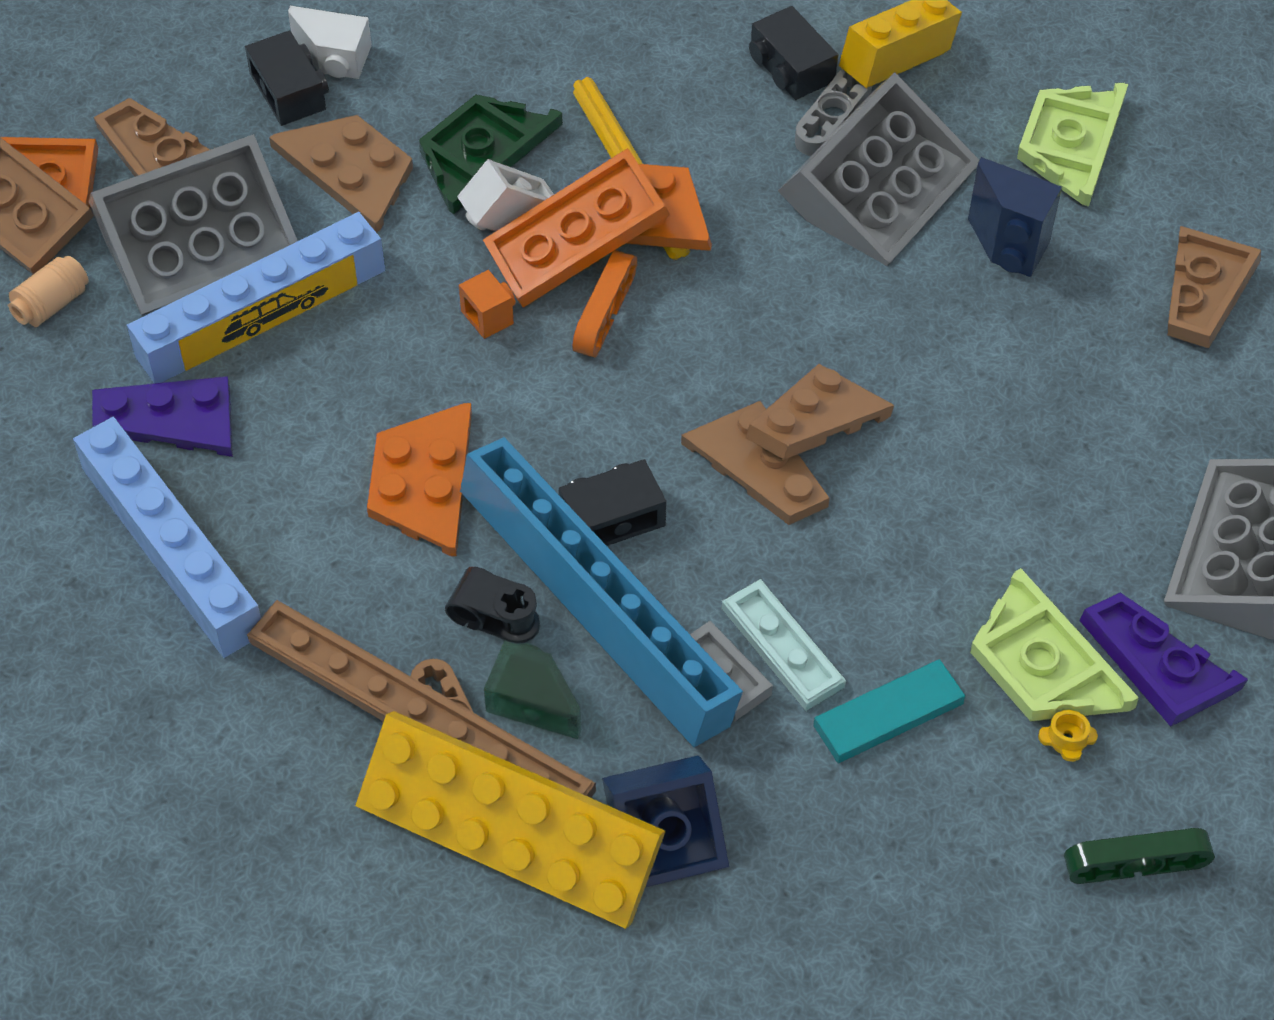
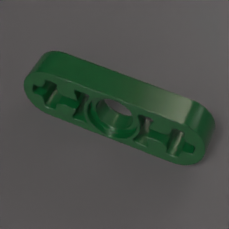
[1064,828,1215,884]

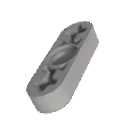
[795,69,872,156]

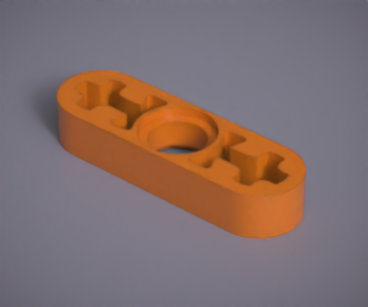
[572,250,637,358]

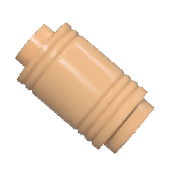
[8,256,89,327]

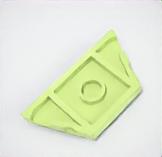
[1017,83,1128,206]
[970,568,1139,721]

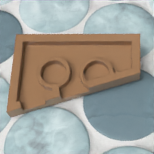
[93,98,210,177]
[1167,226,1261,348]
[746,364,894,459]

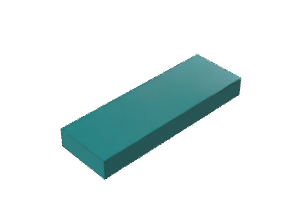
[813,659,965,764]

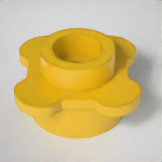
[1038,710,1098,762]

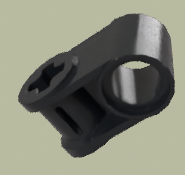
[445,567,540,644]

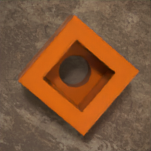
[459,269,516,339]

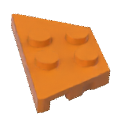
[625,164,712,251]
[367,403,472,556]

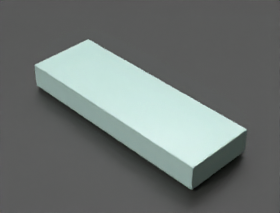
[722,579,846,711]

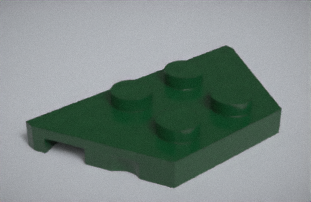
[419,94,563,214]

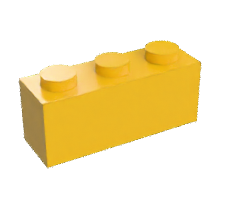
[839,0,962,88]

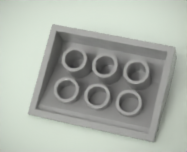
[778,72,979,266]
[89,134,298,315]
[1164,459,1274,639]

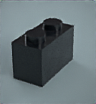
[749,6,838,100]
[245,30,329,126]
[558,459,666,546]

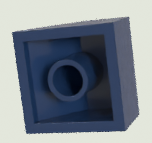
[968,157,1062,277]
[602,755,729,888]

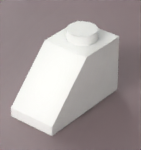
[288,6,371,79]
[457,159,554,231]

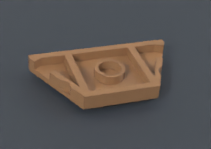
[269,115,413,233]

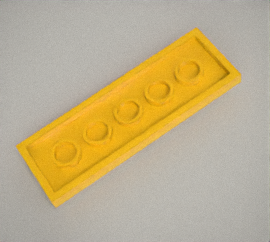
[355,711,665,929]

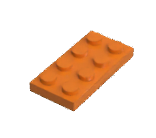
[483,148,670,308]

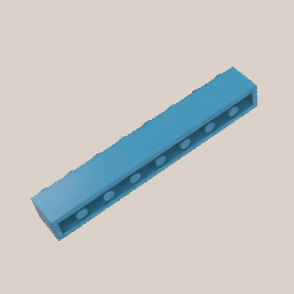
[460,437,743,747]

